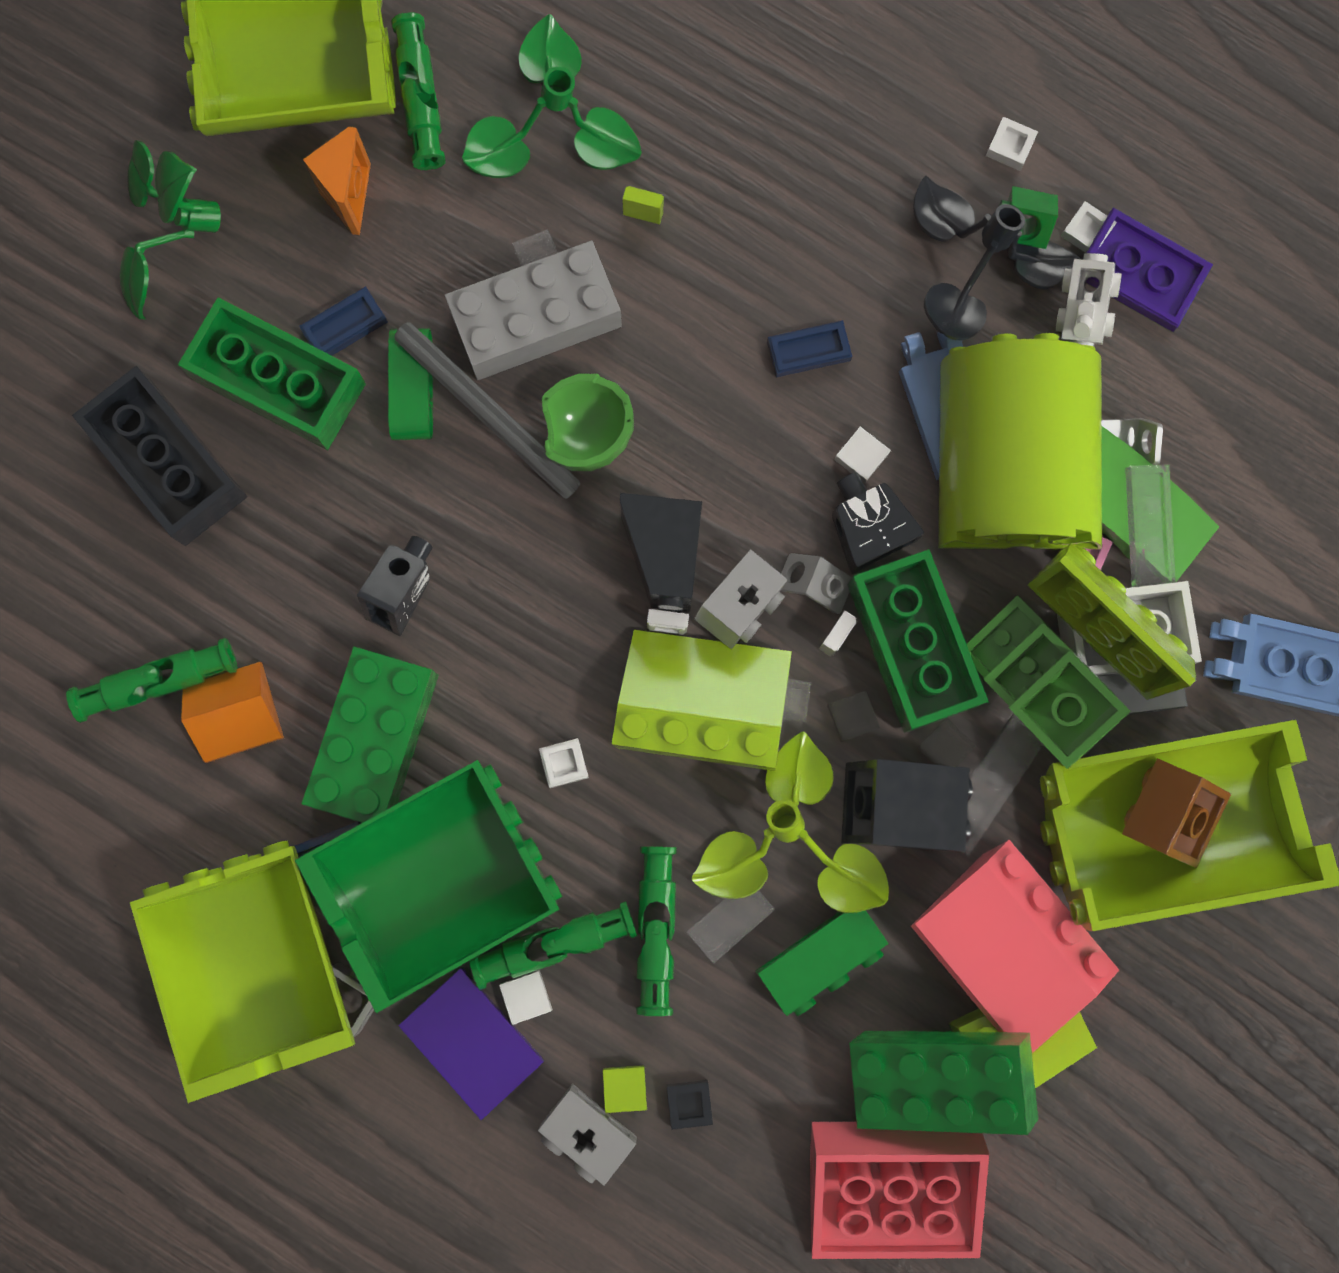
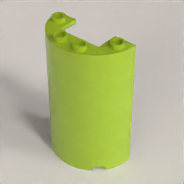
[1040,720,1339,931]

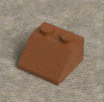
[1122,758,1231,868]

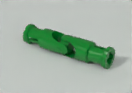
[391,12,446,170]
[66,638,238,723]
[636,846,677,1016]
[469,901,637,990]

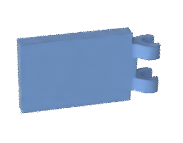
[899,332,963,480]
[1203,614,1339,717]

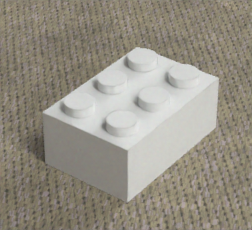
[1057,581,1202,676]

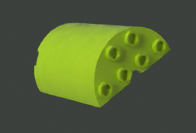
[181,0,396,136]
[938,333,1102,549]
[130,840,356,1103]

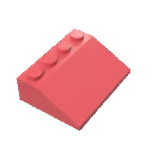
[911,840,1119,1053]
[810,1122,989,1259]

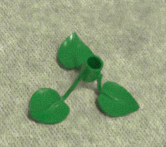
[462,14,642,178]
[120,140,221,320]

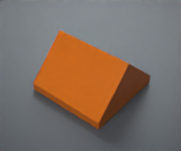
[303,127,371,235]
[181,662,284,763]

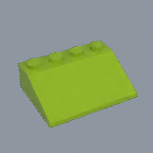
[1027,543,1196,700]
[612,630,792,771]

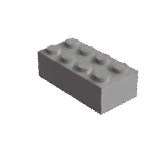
[445,240,622,381]

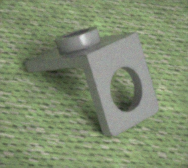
[1102,418,1163,464]
[781,553,852,614]
[332,963,374,1037]

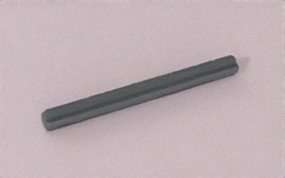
[394,322,580,499]

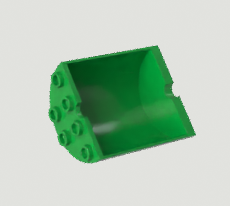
[295,760,563,1013]

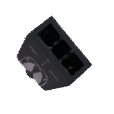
[832,472,924,574]
[357,536,433,636]

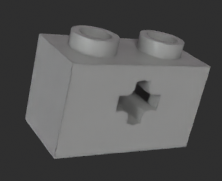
[695,549,788,650]
[538,1083,637,1186]

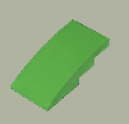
[1102,426,1219,584]
[967,595,1131,769]

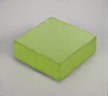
[623,186,664,224]
[603,1065,647,1113]

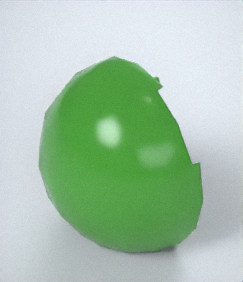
[542,374,634,471]

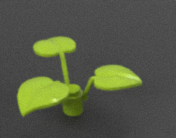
[692,732,889,913]

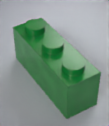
[755,910,889,1017]

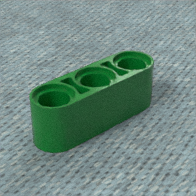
[388,328,433,440]

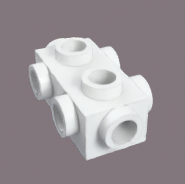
[1056,253,1122,346]

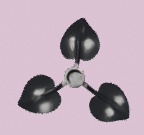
[913,176,1081,341]

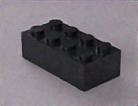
[72,366,248,546]

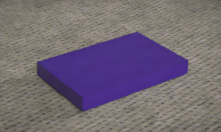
[1082,207,1213,332]
[399,967,544,1120]

